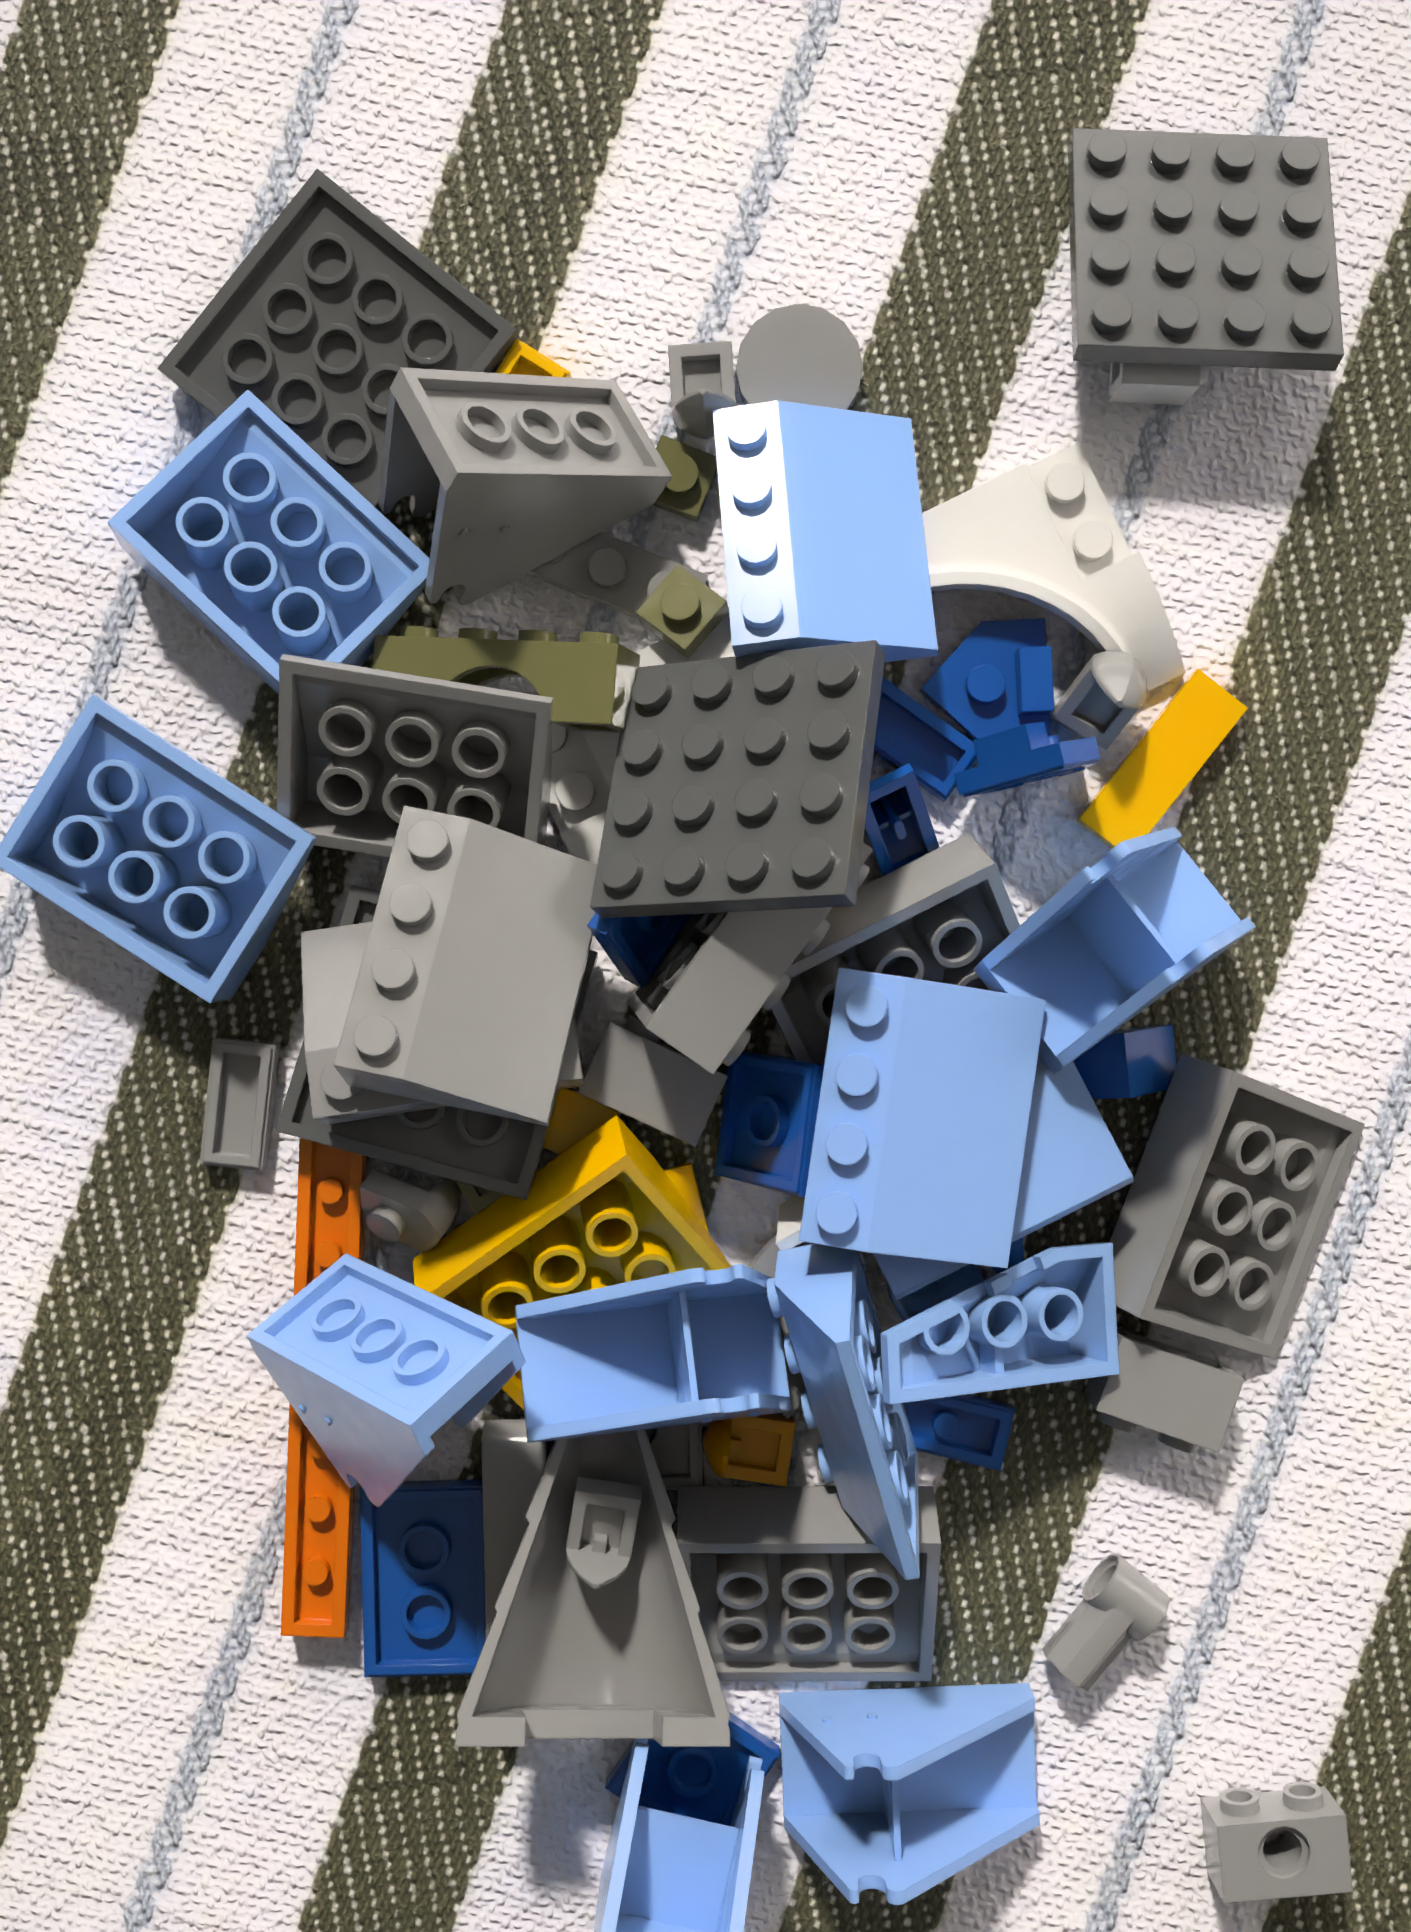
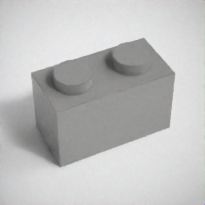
[578,1014,728,1147]
[1084,1327,1244,1454]

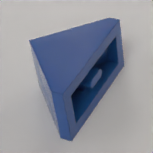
[863,763,940,877]
[1073,1024,1176,1099]

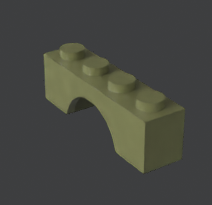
[372,626,640,733]

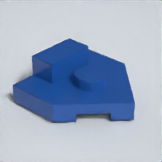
[919,618,1054,740]
[954,722,1101,797]

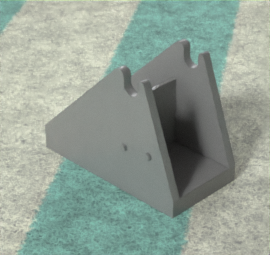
[378,367,672,605]

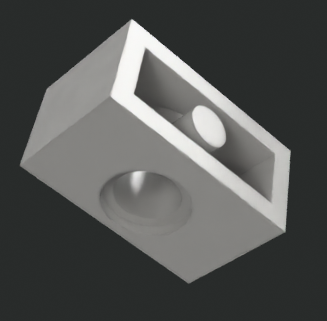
[1200,1782,1353,1904]

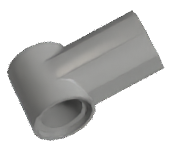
[1042,1553,1169,1691]

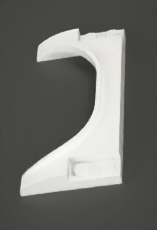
[549,442,1186,864]

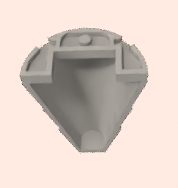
[455,1429,730,1747]

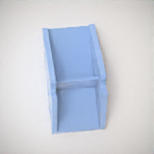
[973,826,1256,1075]
[246,1253,526,1507]
[515,1264,792,1443]
[779,1683,1040,1905]
[594,1739,765,1932]

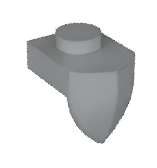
[668,341,736,439]
[1053,651,1148,750]
[360,1169,461,1252]
[566,1476,642,1589]

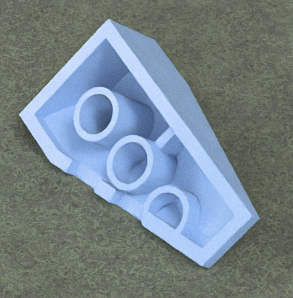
[880,1242,1119,1405]

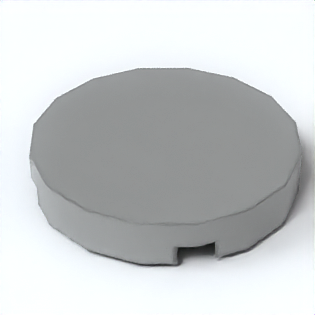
[736,303,863,410]

